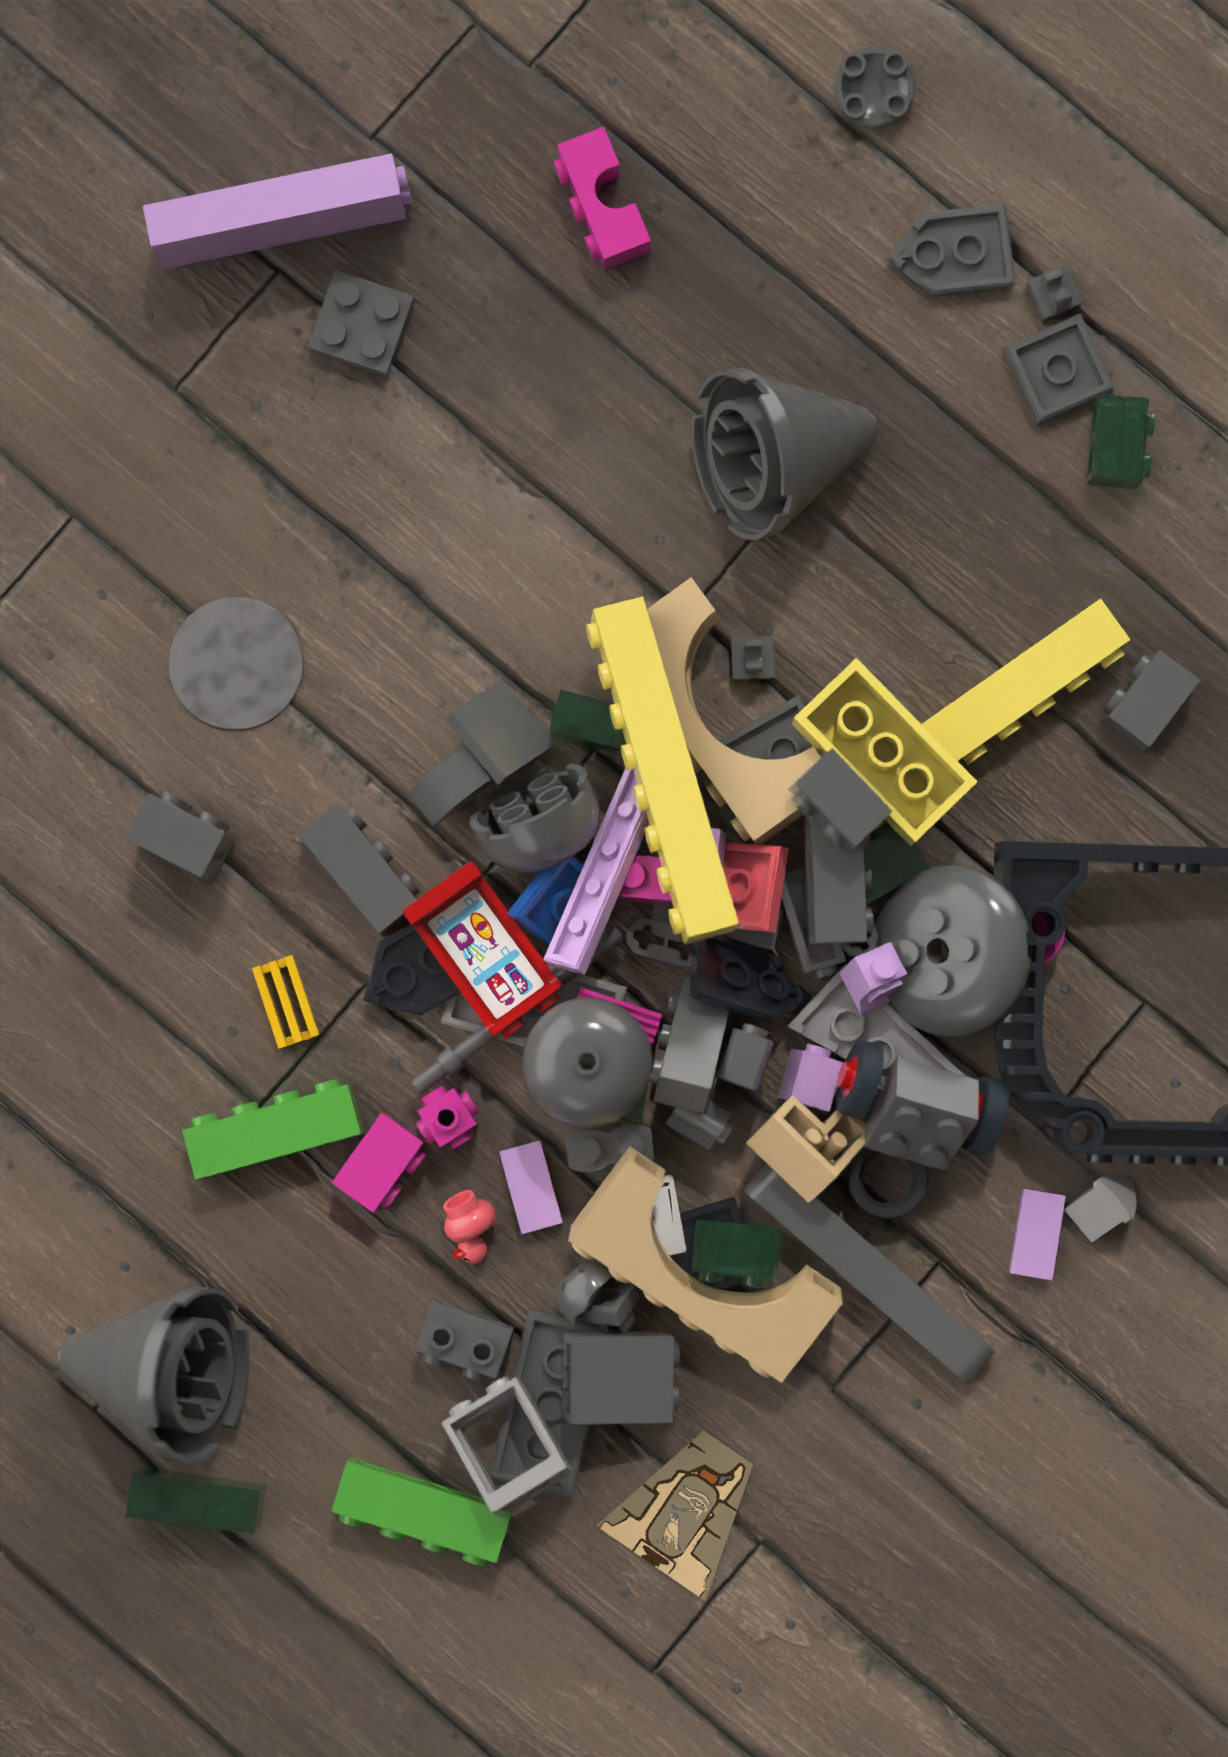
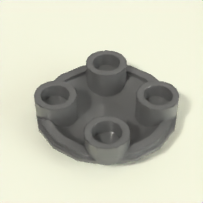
[833,46,916,129]

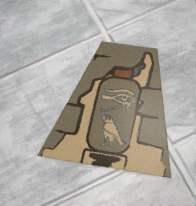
[596,1431,753,1602]

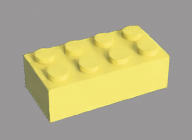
[792,658,977,846]

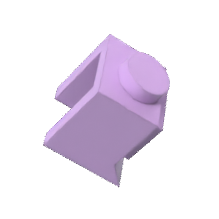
[839,942,907,1015]

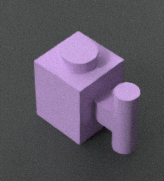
[778,1044,843,1112]

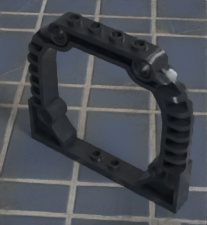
[994,841,1228,1165]

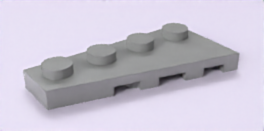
[787,964,965,1077]

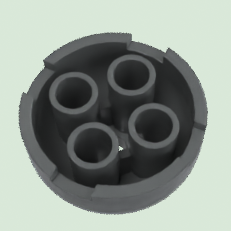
[469,764,600,873]
[522,997,653,1128]

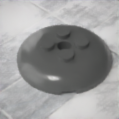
[875,865,1031,1036]

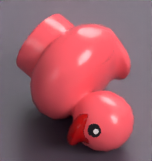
[443,1190,497,1264]

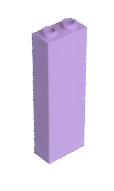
[143,153,412,269]

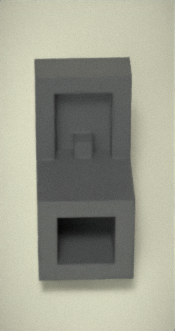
[408,746,496,827]

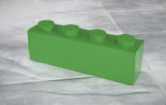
[182,1079,365,1180]
[331,1457,513,1566]

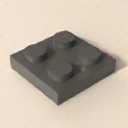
[308,270,415,377]

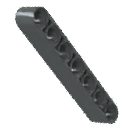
[743,1163,995,1385]

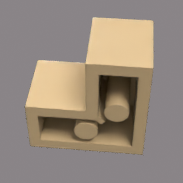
[746,1095,866,1203]

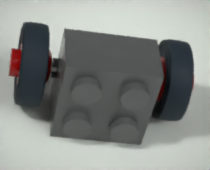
[836,1040,1009,1170]

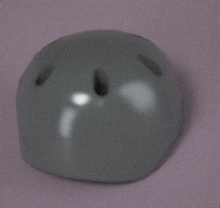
[556,1259,617,1327]

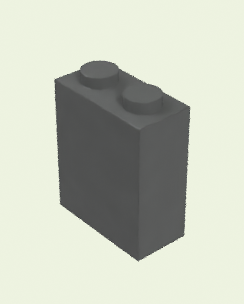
[562,1331,680,1425]

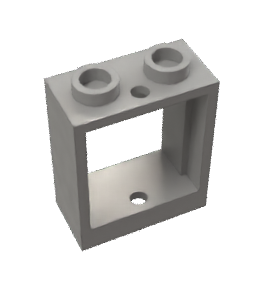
[441,1377,574,1517]

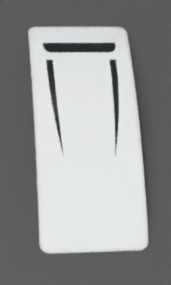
[653,1175,686,1255]

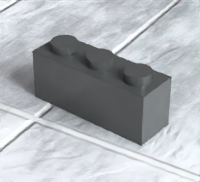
[298,803,421,936]
[804,815,873,945]
[650,977,729,1114]

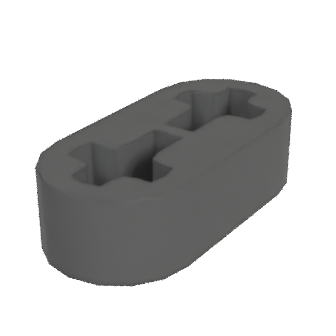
[626,919,691,968]

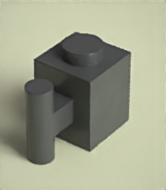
[665,1100,734,1150]

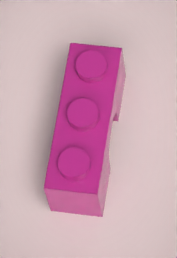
[553,126,651,271]

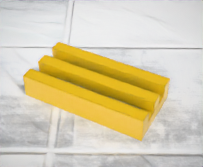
[252,955,320,1049]

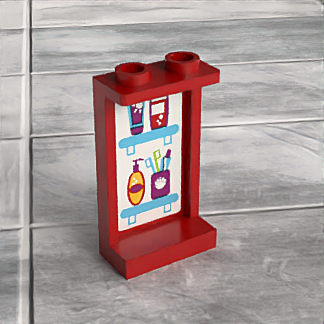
[402,860,563,1039]

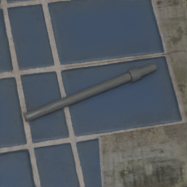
[411,926,624,1094]

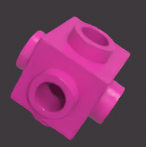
[416,1086,480,1150]

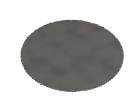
[169,597,303,730]

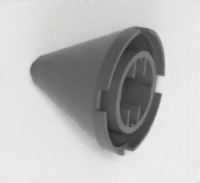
[692,367,878,540]
[58,1287,250,1464]

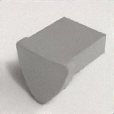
[1064,1174,1137,1243]

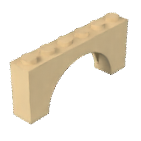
[647,577,821,845]
[568,1146,842,1383]

